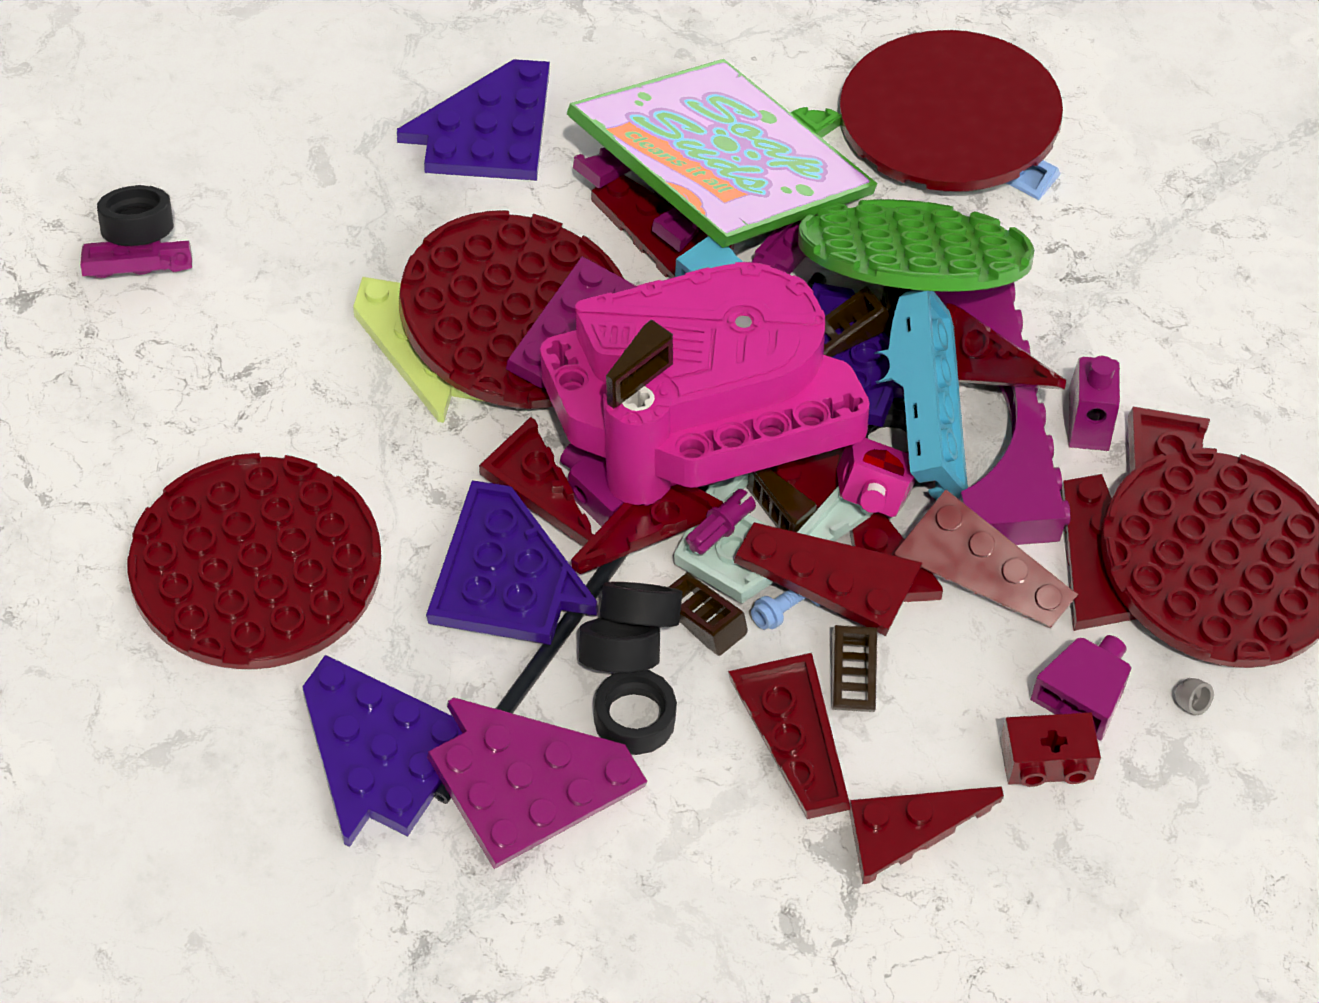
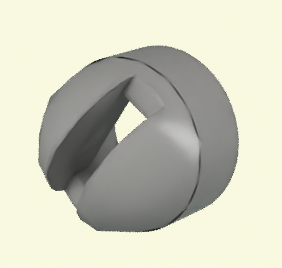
[1175,678,1214,715]

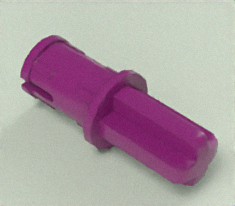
[686,489,756,555]

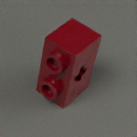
[1000,712,1101,787]

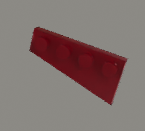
[591,175,734,278]
[1061,474,1136,631]
[728,652,851,819]

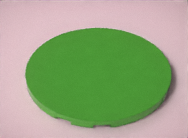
[798,199,1035,291]

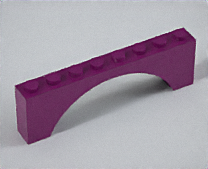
[934,282,1070,545]

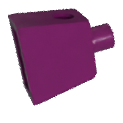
[1069,356,1120,451]
[560,444,624,527]
[1030,635,1132,741]

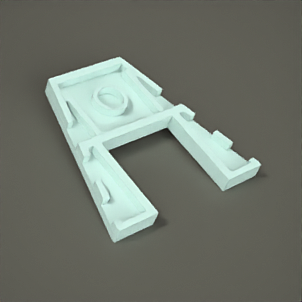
[674,474,873,603]

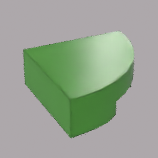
[790,107,841,138]

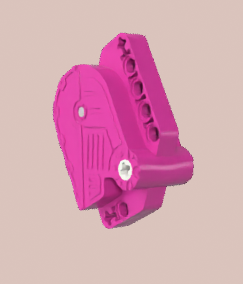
[540,262,870,506]

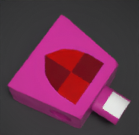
[836,438,916,517]

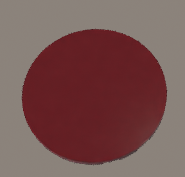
[840,30,1063,192]
[399,210,624,409]
[1101,448,1319,668]
[127,453,382,669]

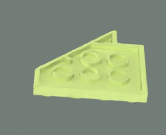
[353,277,485,423]

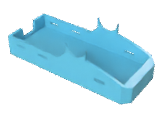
[874,290,968,501]

